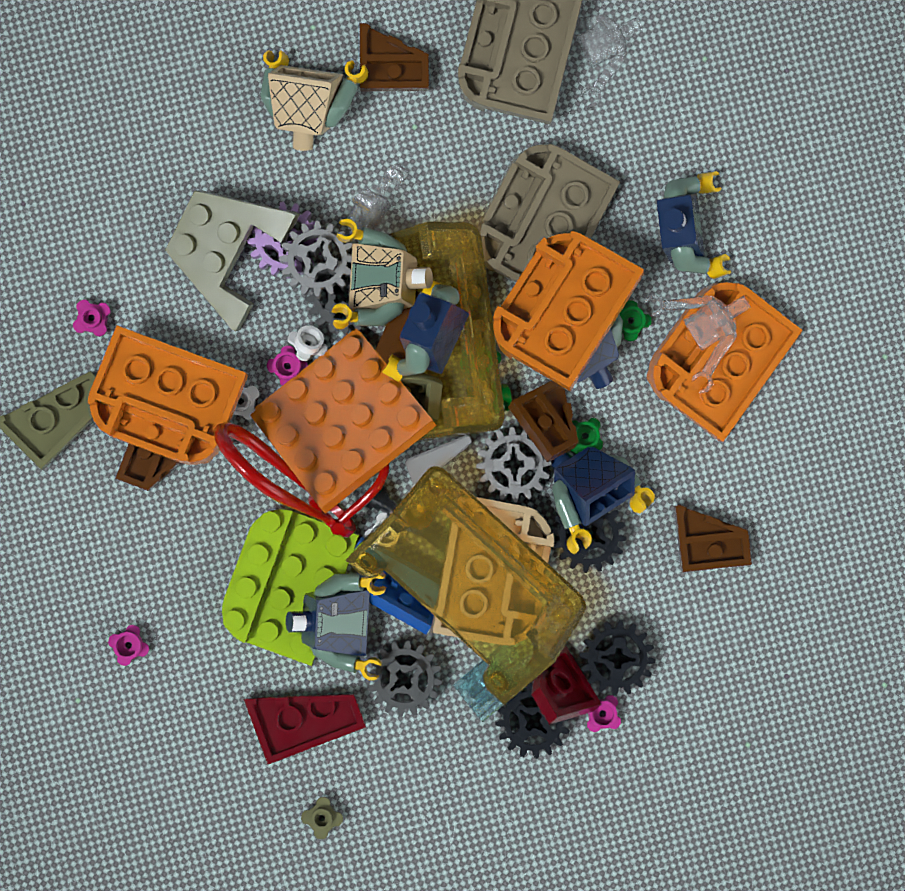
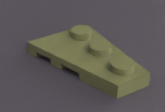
[0,371,96,470]

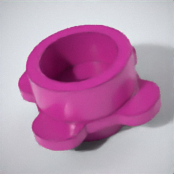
[73,300,111,337]
[267,346,308,386]
[108,625,149,666]
[587,695,621,732]

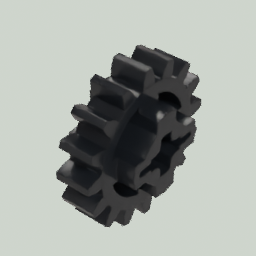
[551,510,627,573]
[579,619,656,696]
[495,681,571,759]

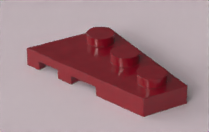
[243,693,366,765]

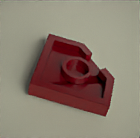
[531,646,602,724]

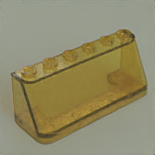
[384,222,505,443]

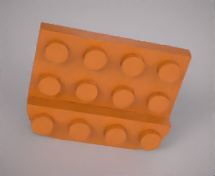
[493,231,644,391]
[647,282,803,442]
[88,325,248,465]

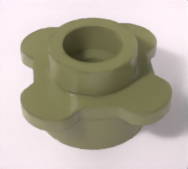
[301,797,343,839]

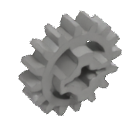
[279,221,353,299]
[476,427,551,502]

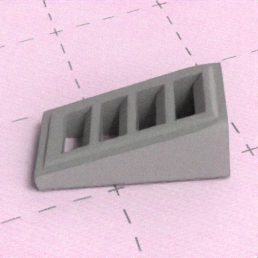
[405,435,472,487]

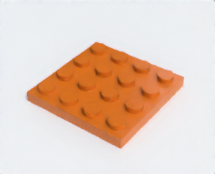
[250,329,437,514]

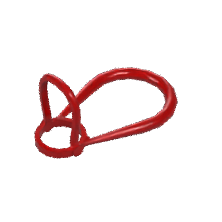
[214,422,389,538]

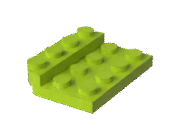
[222,509,360,666]

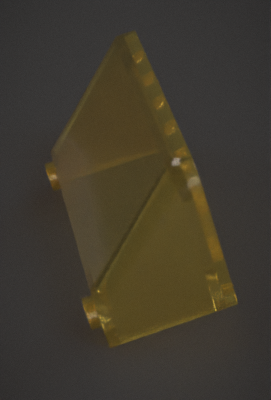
[345,466,586,705]

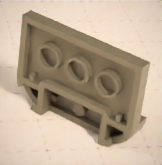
[458,0,583,125]
[474,144,620,282]

